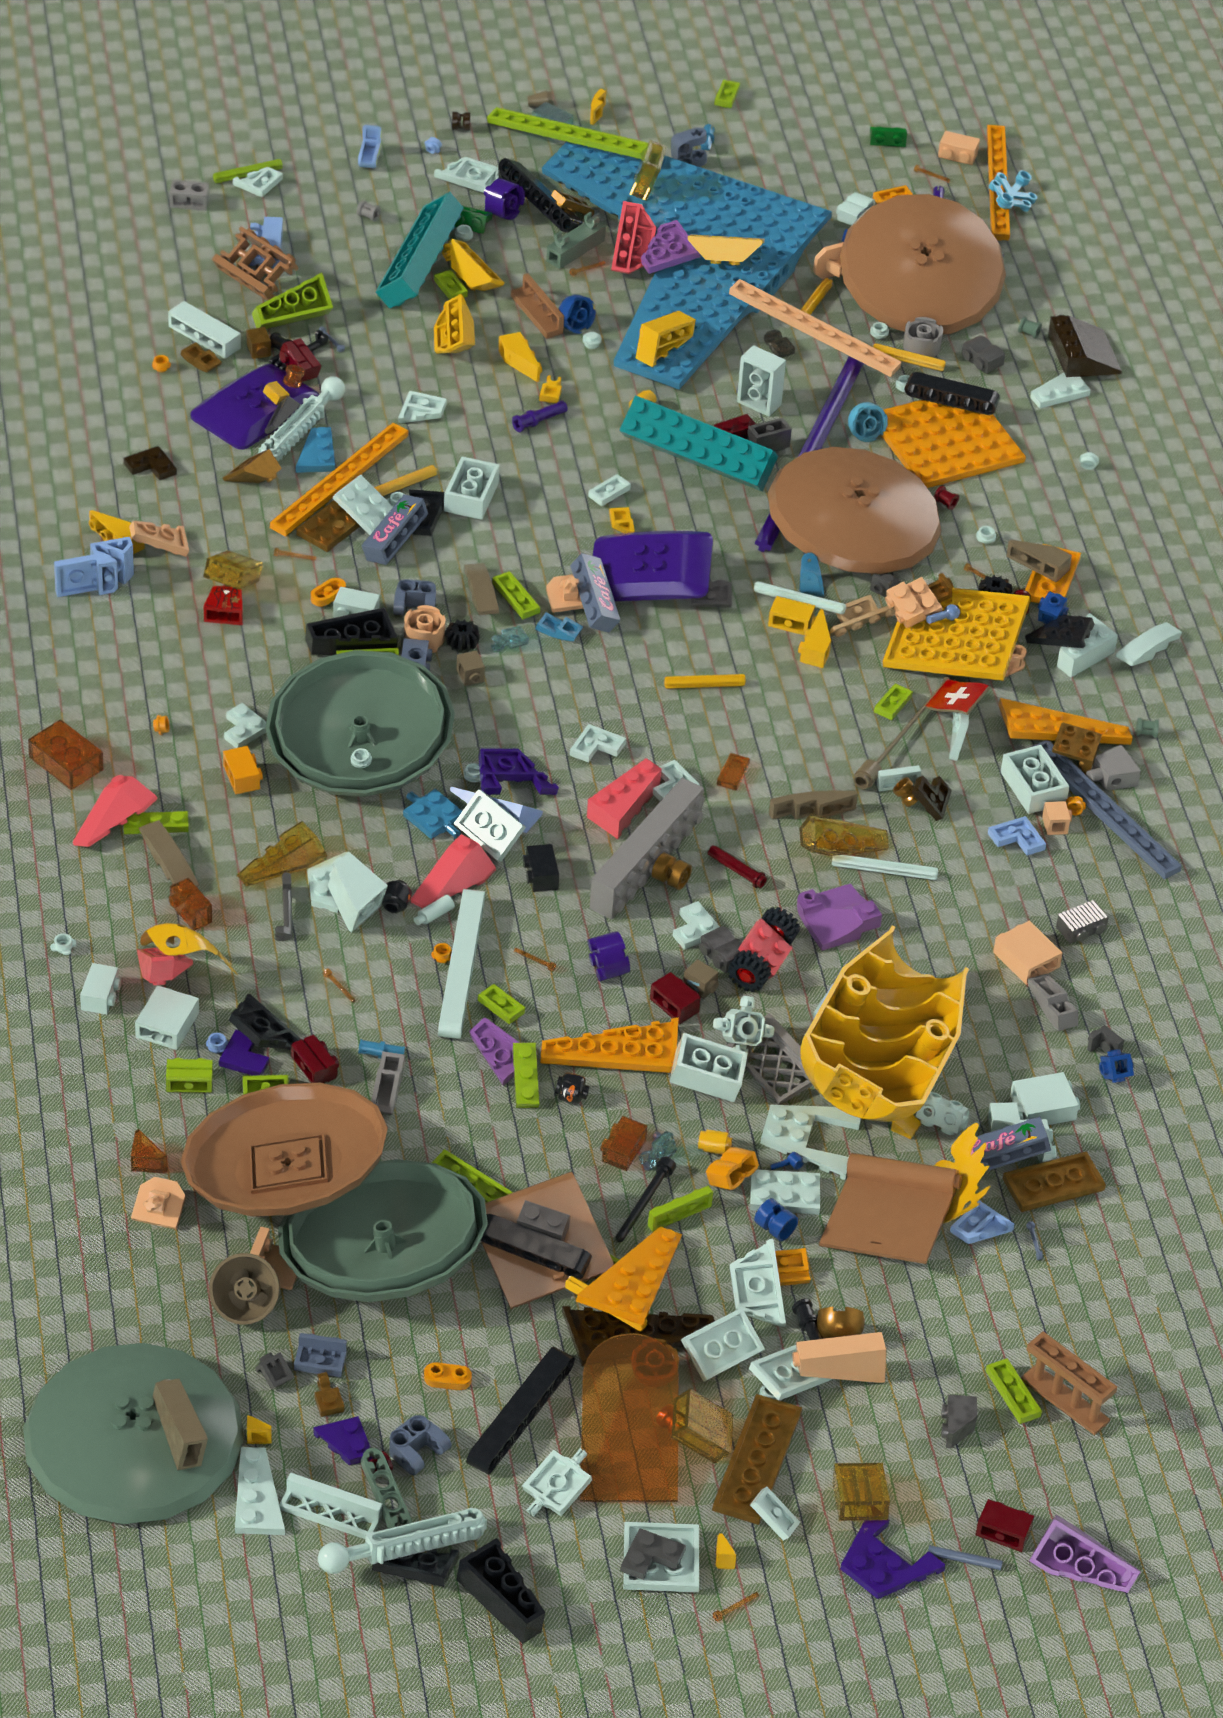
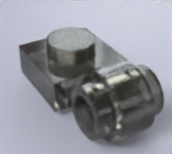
[764,329,795,358]

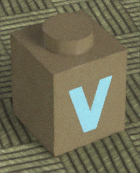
[683,959,719,999]

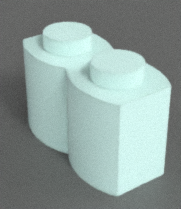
[836,192,875,226]

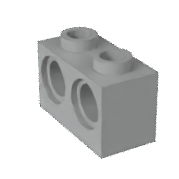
[169,179,210,211]

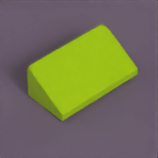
[243,1075,289,1095]

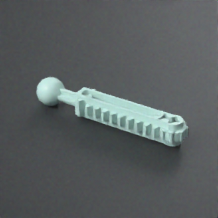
[258,376,345,462]
[317,1508,487,1574]

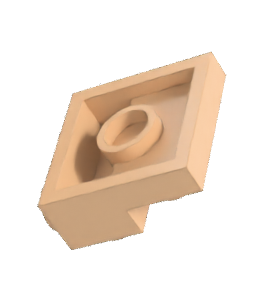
[885,577,942,629]

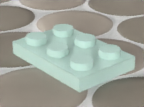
[333,474,393,535]
[454,789,526,862]
[750,1169,820,1215]
[681,1307,765,1382]
[749,1345,832,1401]

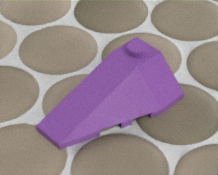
[1029,1515,1141,1593]

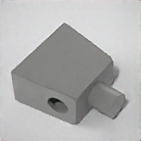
[1086,745,1141,790]

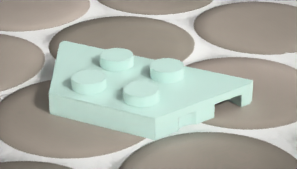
[434,157,499,193]
[307,852,348,913]
[729,1239,786,1327]

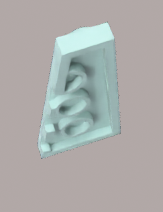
[235,1447,285,1535]

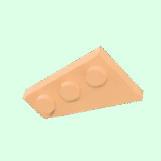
[129,521,189,557]

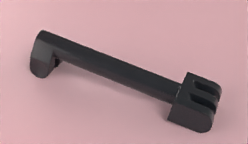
[269,330,328,372]

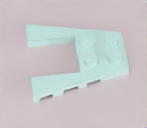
[760,1105,862,1180]

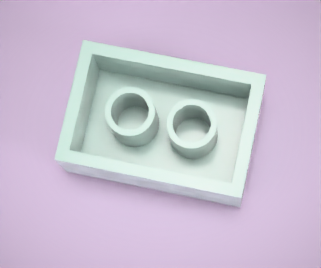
[737,345,786,417]
[444,457,500,520]
[1001,745,1069,814]
[669,1033,748,1102]

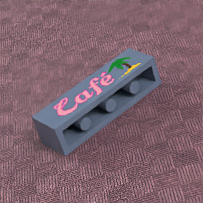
[361,495,428,565]
[570,553,621,633]
[970,1117,1051,1171]

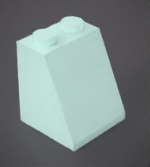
[328,852,388,933]

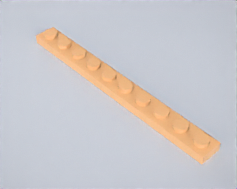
[729,279,902,377]

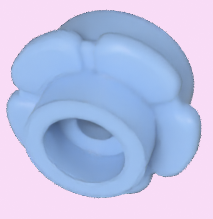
[424,137,442,154]
[206,1033,228,1053]

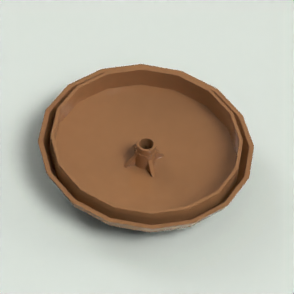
[839,194,1006,334]
[768,447,942,574]

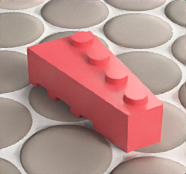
[587,758,662,839]

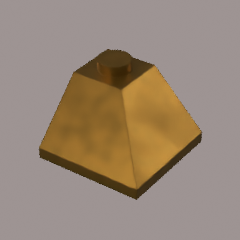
[222,449,282,483]

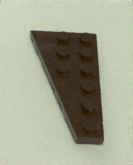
[562,1306,715,1367]

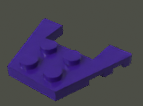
[478,748,559,795]
[840,1507,946,1599]

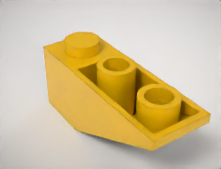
[498,332,542,382]
[89,510,145,554]
[798,609,831,668]

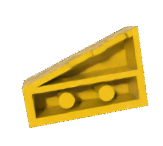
[635,311,696,368]

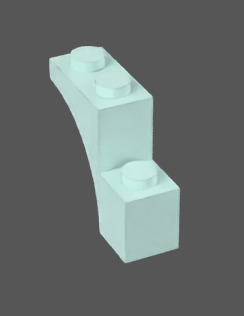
[988,1102,1056,1163]

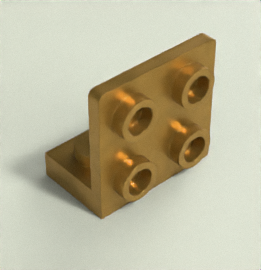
[1052,722,1102,775]

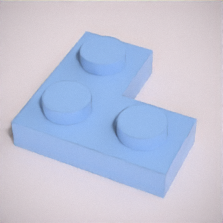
[988,816,1046,856]

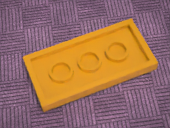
[1025,544,1081,603]

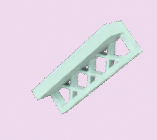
[279,1473,382,1539]

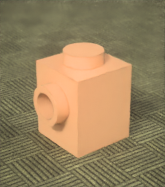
[1042,801,1072,835]

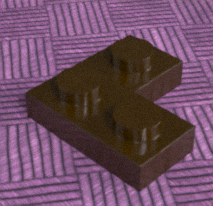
[123,446,177,480]
[912,776,952,821]

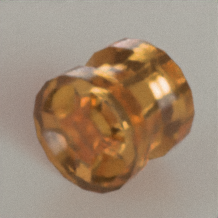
[283,365,305,388]

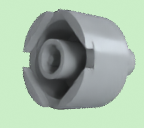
[903,317,943,358]

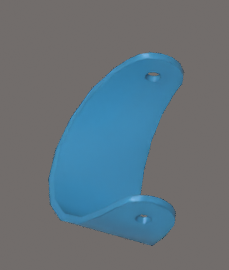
[799,553,825,598]

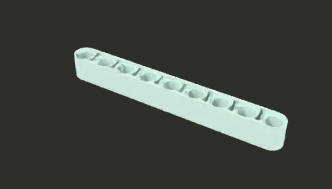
[438,889,485,1039]

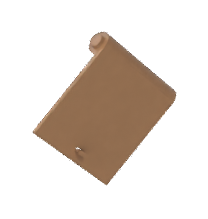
[819,1153,963,1264]
[481,1172,614,1309]

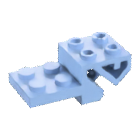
[54,537,134,597]

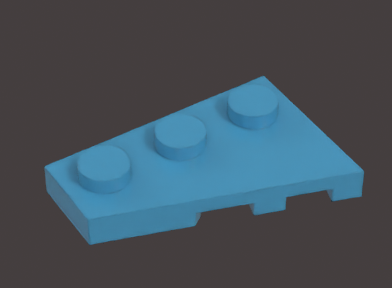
[296,427,335,473]

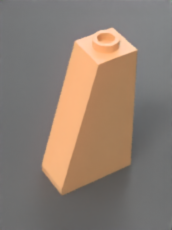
[792,1332,886,1383]

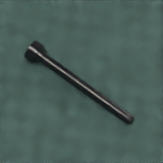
[615,1156,676,1242]

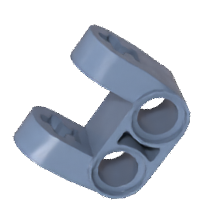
[671,127,707,167]
[393,579,436,616]
[389,1415,452,1475]

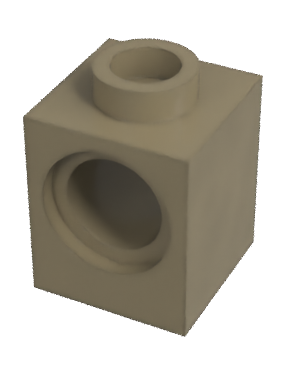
[456,651,485,686]

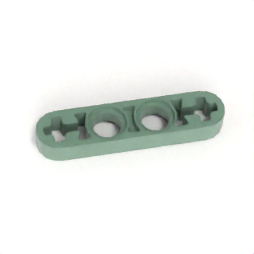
[361,1448,413,1529]

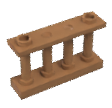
[1021,1331,1118,1436]

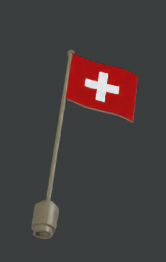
[854,677,990,789]

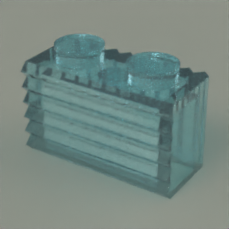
[532,102,573,125]

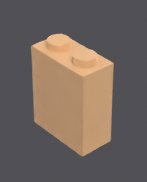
[993,920,1063,985]

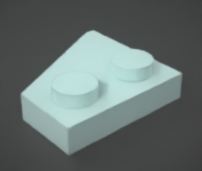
[233,167,283,197]

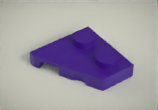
[313,1416,373,1466]

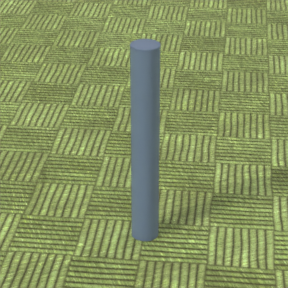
[928,1545,1002,1570]

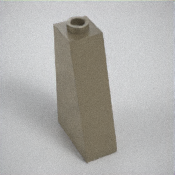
[153,1379,208,1470]

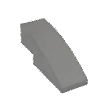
[1027,974,1078,1031]
[371,1051,406,1115]

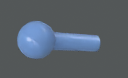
[926,604,960,624]

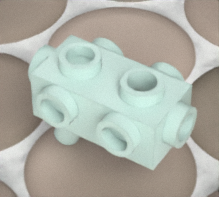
[916,1092,969,1135]

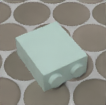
[135,985,199,1050]
[1010,1072,1080,1125]

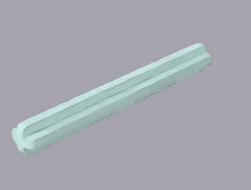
[754,581,846,614]
[832,853,938,880]

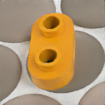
[311,578,346,607]
[424,1362,472,1390]

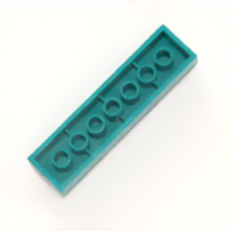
[375,191,464,309]
[619,395,779,492]

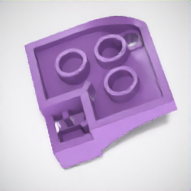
[797,883,882,951]

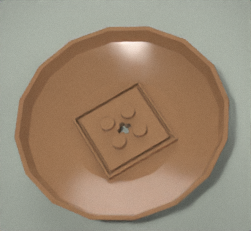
[181,1083,388,1216]

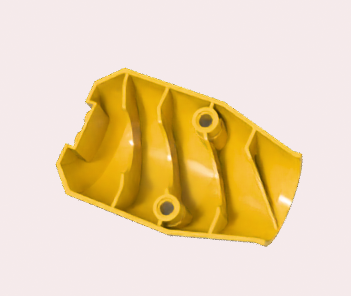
[800,925,969,1122]

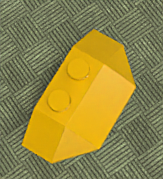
[688,234,765,265]
[451,239,505,291]
[434,294,475,354]

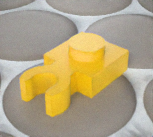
[539,375,562,403]

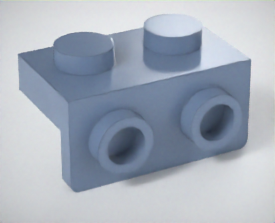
[294,1333,347,1377]

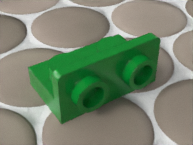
[870,126,907,147]
[454,205,493,234]

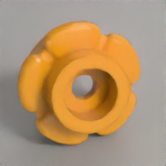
[152,355,171,372]
[153,715,170,735]
[1066,796,1086,816]
[431,943,452,963]

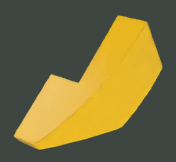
[609,507,635,533]

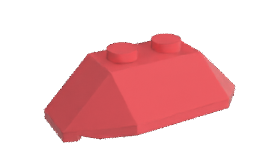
[611,201,656,274]
[137,947,193,985]

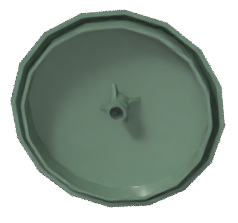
[265,650,455,797]
[278,1159,488,1302]
[23,1343,244,1524]

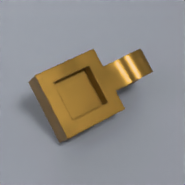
[314,1372,345,1417]

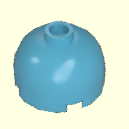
[848,402,888,442]

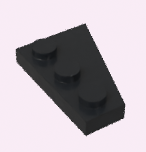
[409,489,445,536]
[372,1549,459,1587]

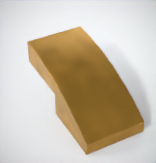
[180,342,222,372]

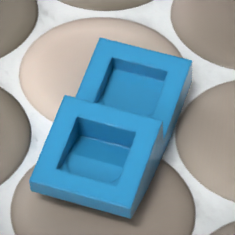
[535,612,583,641]

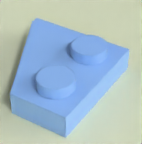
[950,1200,1014,1244]

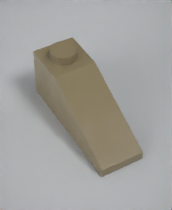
[1006,540,1072,582]

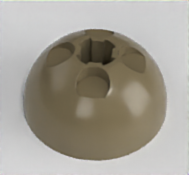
[209,1253,280,1325]

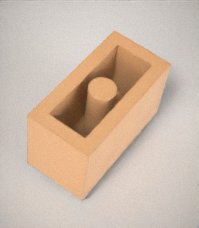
[938,131,980,165]

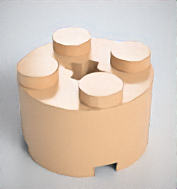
[404,605,446,653]

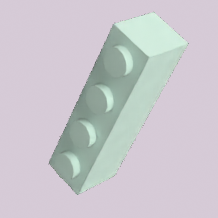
[168,301,241,359]

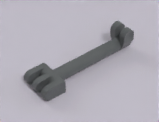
[275,872,293,941]

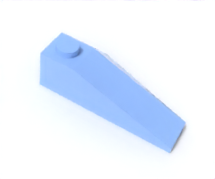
[450,787,543,833]

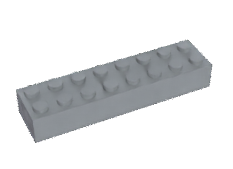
[589,778,705,919]

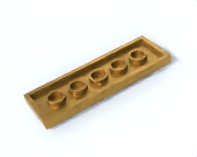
[712,1394,802,1525]

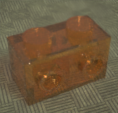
[169,878,212,931]

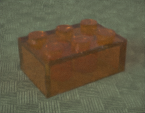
[28,719,104,790]

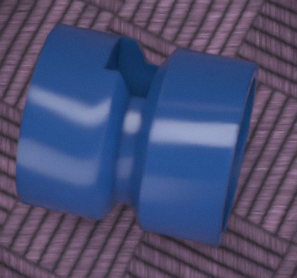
[754,1198,799,1242]

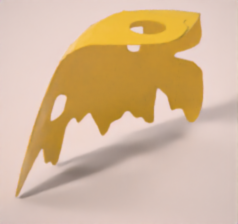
[140,923,238,975]
[934,1123,991,1223]

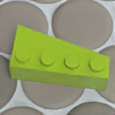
[252,272,333,329]

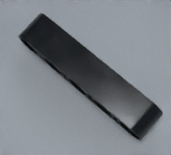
[904,372,1000,415]
[481,1214,592,1279]

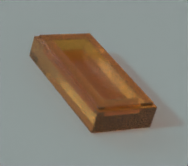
[717,753,750,791]

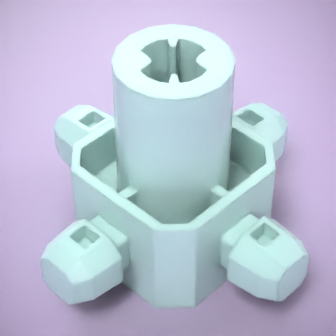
[713,996,775,1052]

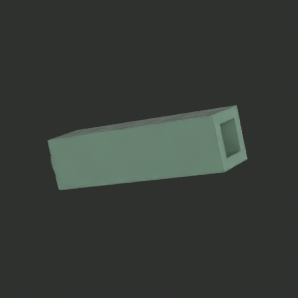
[546,212,606,269]

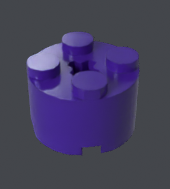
[484,178,525,220]
[587,931,630,982]

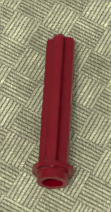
[707,845,767,888]

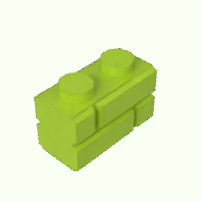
[166,1057,213,1093]

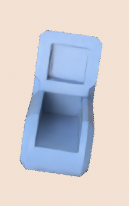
[358,124,382,169]

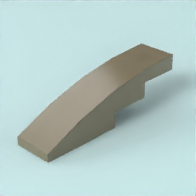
[464,563,499,615]
[769,790,858,820]
[139,820,199,896]

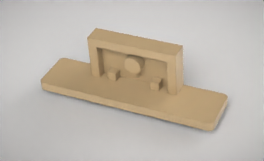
[829,594,895,637]

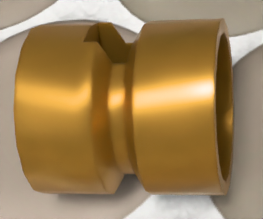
[652,852,692,890]

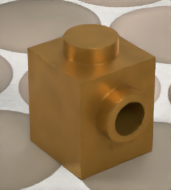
[246,327,271,359]

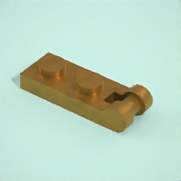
[551,190,595,216]

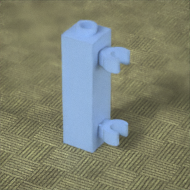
[249,217,283,269]

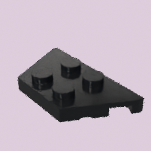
[1024,615,1095,648]
[229,994,301,1050]

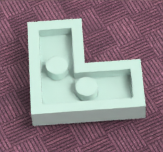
[224,703,266,748]
[570,724,626,763]
[653,760,700,802]
[673,901,720,950]

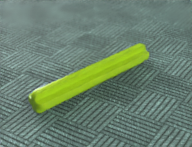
[213,159,283,183]

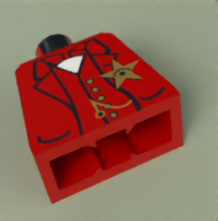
[203,582,243,625]

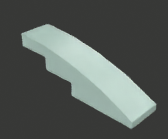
[1116,622,1182,666]

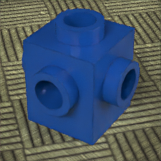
[1038,591,1069,624]
[1099,1049,1134,1083]

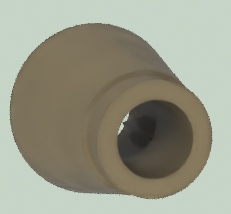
[527,90,554,108]

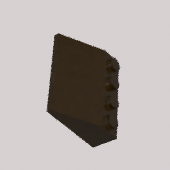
[1048,315,1122,377]

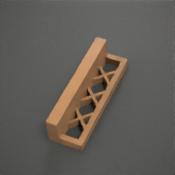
[511,273,564,339]

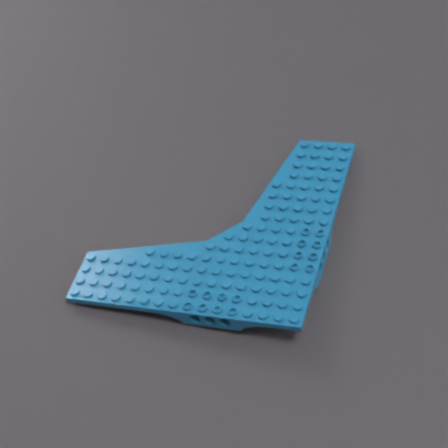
[542,142,832,390]

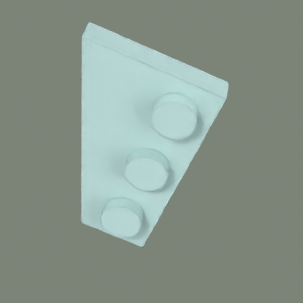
[1030,373,1091,409]

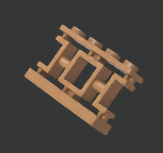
[212,226,299,301]

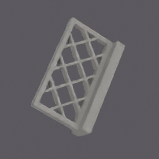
[727,1013,812,1105]

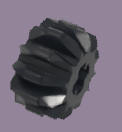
[978,574,1012,594]
[445,619,480,652]

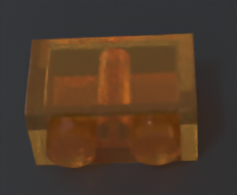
[600,1116,647,1171]

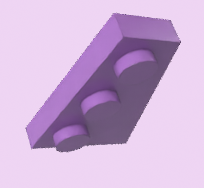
[469,1017,520,1086]

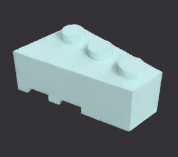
[1057,613,1118,677]

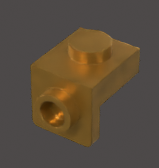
[928,572,954,603]

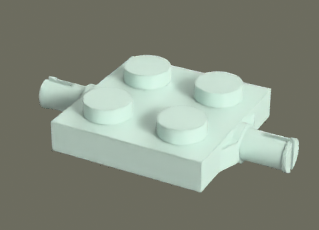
[522,1448,592,1517]

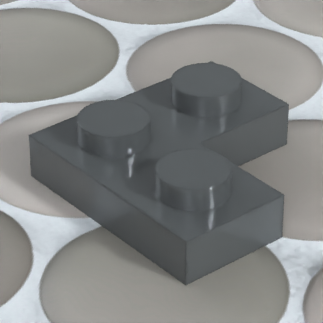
[620,1528,686,1580]

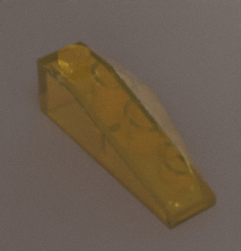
[799,814,889,856]
[237,821,328,886]

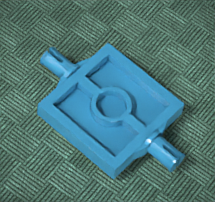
[403,789,462,840]

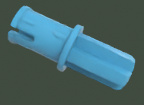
[701,124,715,151]

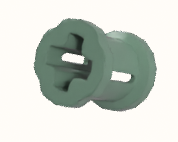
[1018,317,1042,339]
[1136,718,1159,738]

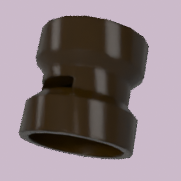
[452,111,470,131]

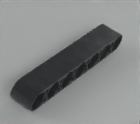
[498,158,583,233]
[466,1346,575,1475]

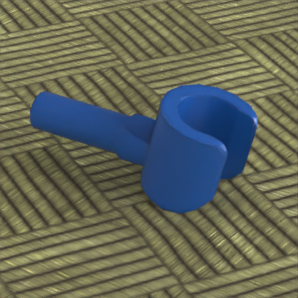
[770,1152,804,1170]

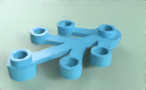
[988,170,1037,212]

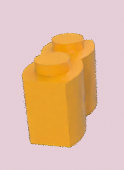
[706,1147,759,1190]

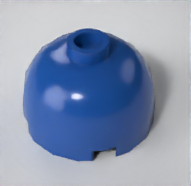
[559,294,596,334]

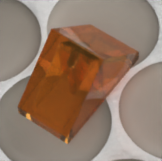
[131,1129,168,1174]

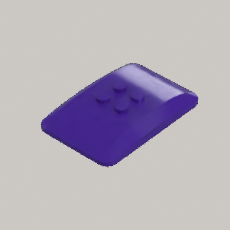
[190,364,320,450]
[593,531,713,602]

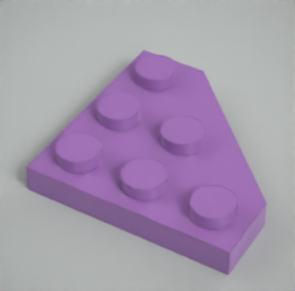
[641,220,700,274]

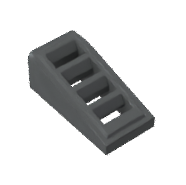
[265,396,300,434]

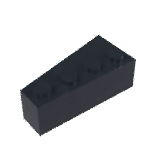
[305,607,398,655]
[456,1538,546,1644]

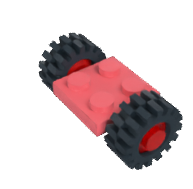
[728,907,800,992]

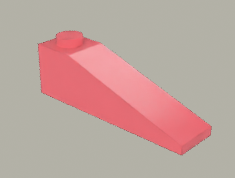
[73,775,158,847]
[410,834,496,909]

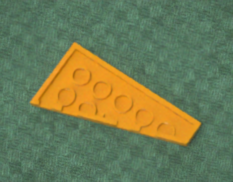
[999,698,1133,745]
[540,1017,679,1073]
[576,1226,682,1325]

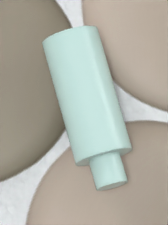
[414,895,455,925]

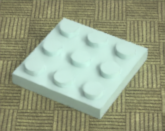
[623,1522,699,1592]

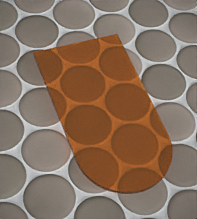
[580,1333,679,1502]

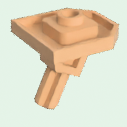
[813,242,844,279]
[546,574,584,613]
[131,1177,186,1230]

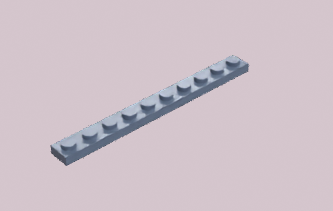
[1032,740,1182,880]

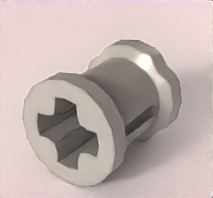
[356,200,381,222]

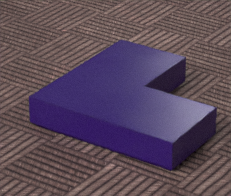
[219,1029,269,1076]

